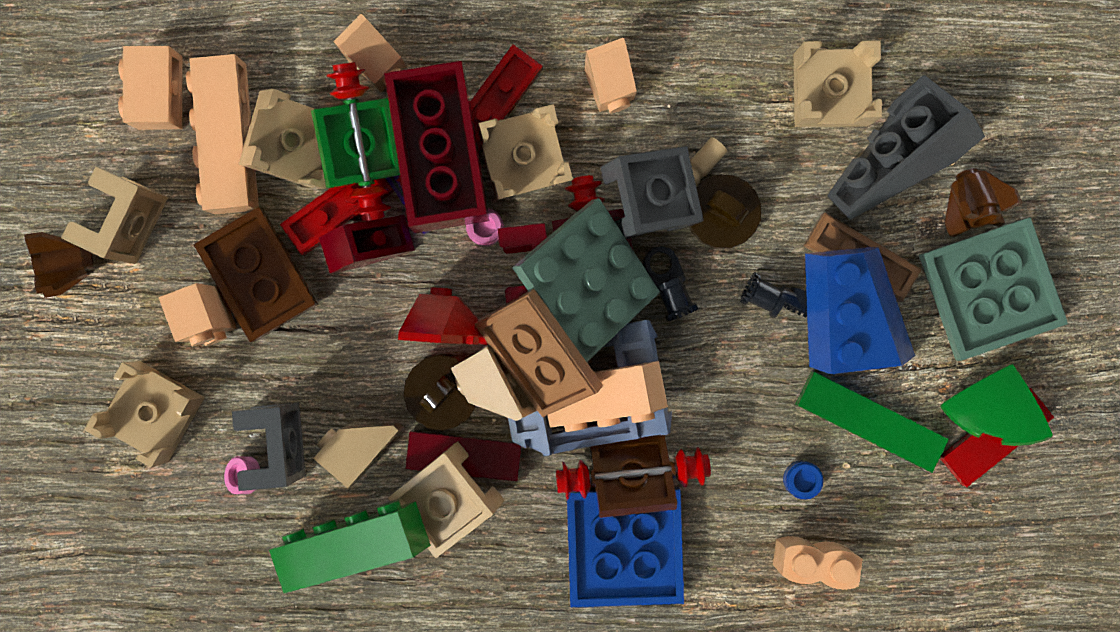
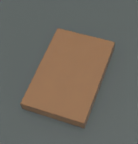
[474,289,603,417]

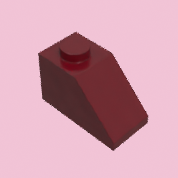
[319,215,415,274]

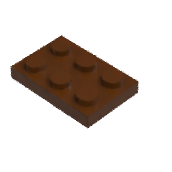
[193,207,319,342]

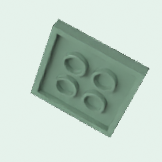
[512,198,660,362]
[919,217,1068,361]

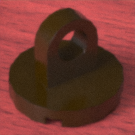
[689,174,761,249]
[403,355,476,430]

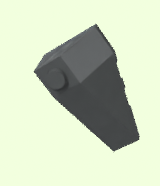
[827,75,985,220]

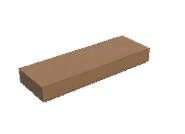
[803,213,922,302]

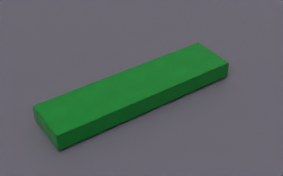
[795,371,949,473]

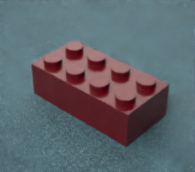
[384,61,490,233]

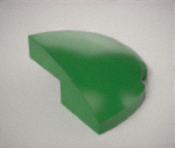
[940,364,1053,446]

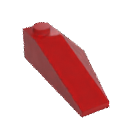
[398,287,489,345]

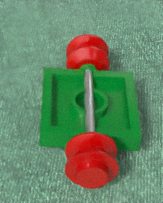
[311,62,400,221]

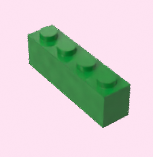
[269,499,431,594]

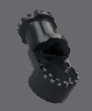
[642,246,698,322]
[740,272,807,318]

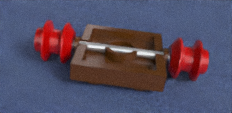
[555,435,711,518]

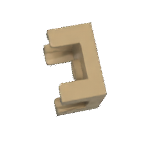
[793,40,882,127]
[239,89,326,189]
[476,104,573,200]
[61,167,168,264]
[84,361,205,468]
[388,441,505,558]

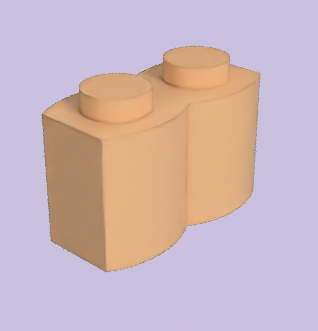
[773,536,863,590]

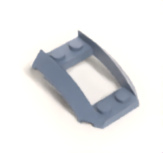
[508,320,672,456]

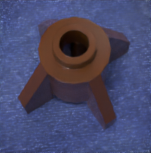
[945,168,1023,238]
[24,232,94,298]

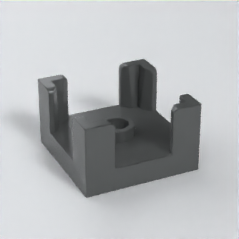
[600,146,704,239]
[232,402,306,491]

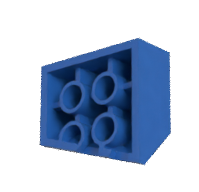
[805,247,915,374]

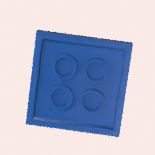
[567,487,684,607]

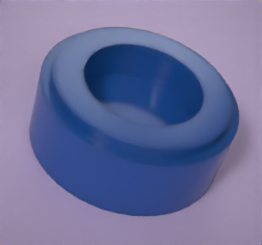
[783,460,824,500]

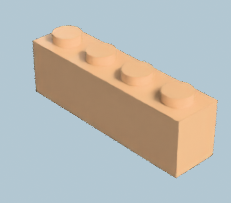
[186,54,259,214]

